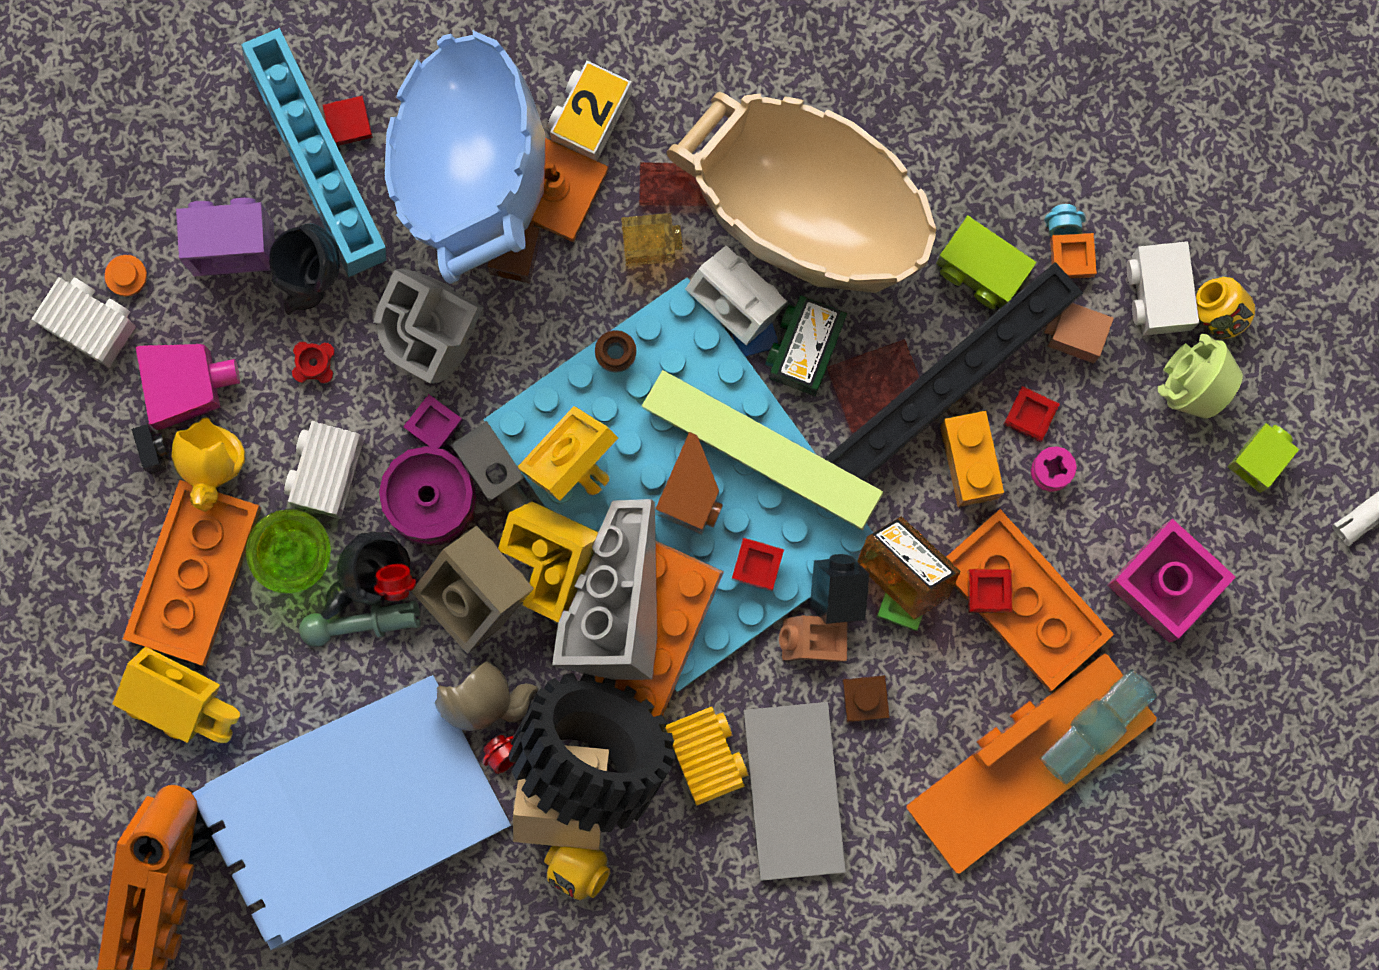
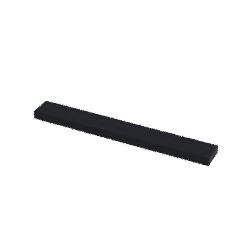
[824,262,1083,512]

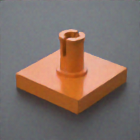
[531,138,609,242]

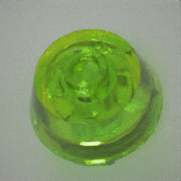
[246,509,331,594]

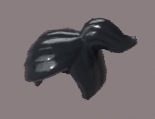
[269,223,340,315]
[321,531,410,620]

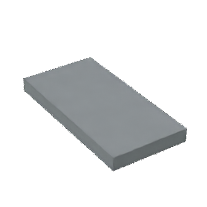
[743,702,846,881]

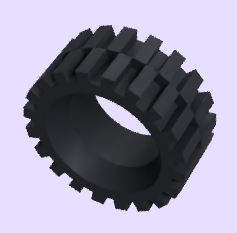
[509,673,675,833]

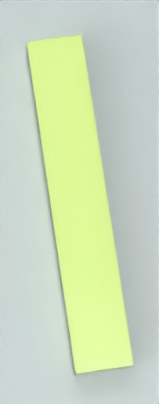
[642,370,883,531]

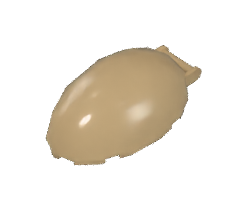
[667,92,936,293]

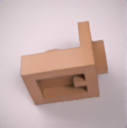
[779,615,847,662]

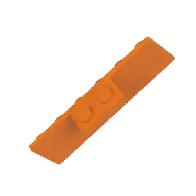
[906,654,1157,873]

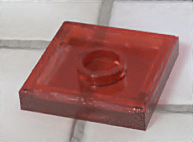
[827,339,919,435]

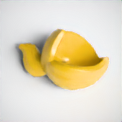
[172,417,245,512]

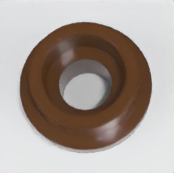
[595,330,637,373]

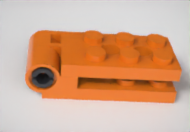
[97,785,198,970]

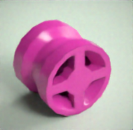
[1031,446,1077,492]

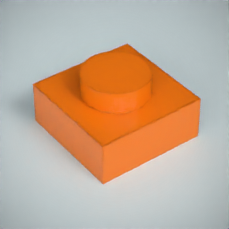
[1050,233,1097,278]

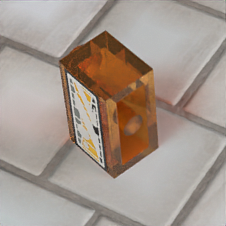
[857,516,961,620]

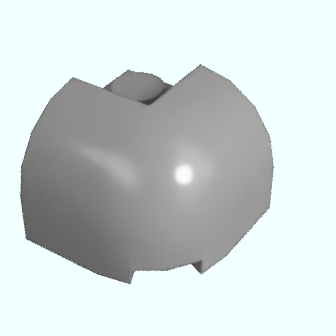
[373,269,483,383]

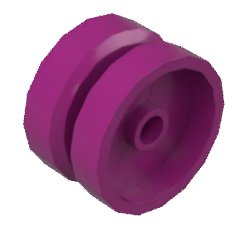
[379,446,477,546]

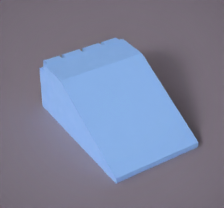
[192,675,511,950]

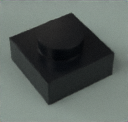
[131,424,170,474]

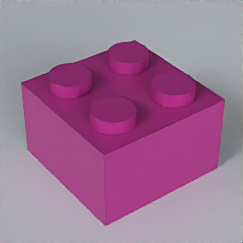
[1107,519,1236,643]

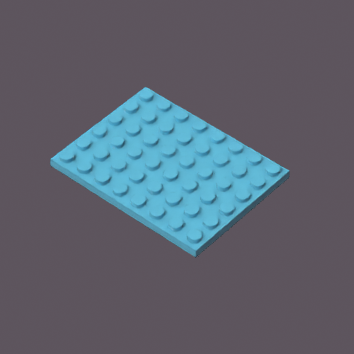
[483,277,882,692]

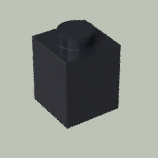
[810,554,870,624]

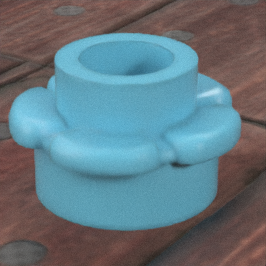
[1044,204,1086,237]

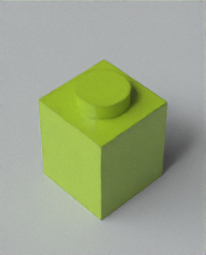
[1228,423,1299,493]

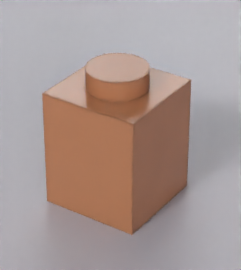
[1044,303,1114,363]

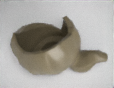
[435,661,538,731]

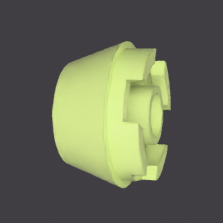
[1158,334,1243,419]

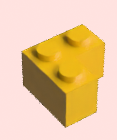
[498,501,598,622]

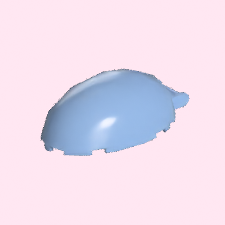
[385,30,545,284]

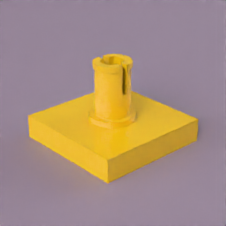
[517,406,618,501]

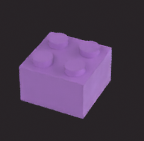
[176,198,275,276]

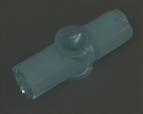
[1039,669,1158,785]

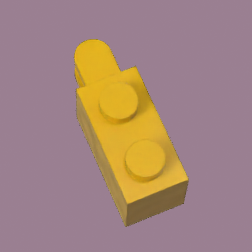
[112,647,240,743]

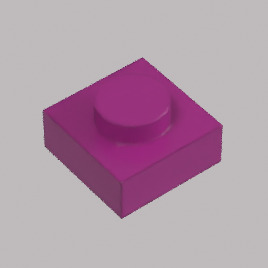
[403,394,463,449]

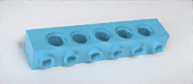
[241,28,386,277]

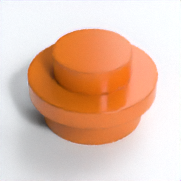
[105,255,147,297]

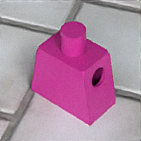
[136,344,240,430]

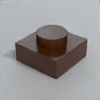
[842,675,890,722]

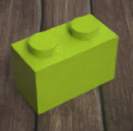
[936,216,1037,309]

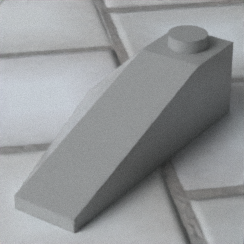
[552,499,657,680]

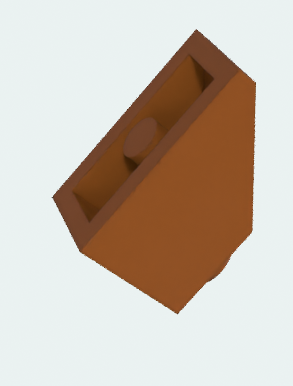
[655,432,723,535]

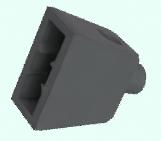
[450,421,530,514]

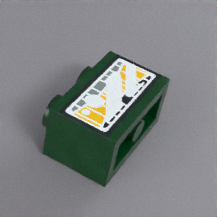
[765,295,847,397]

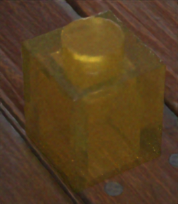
[621,213,683,267]

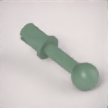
[299,601,421,647]

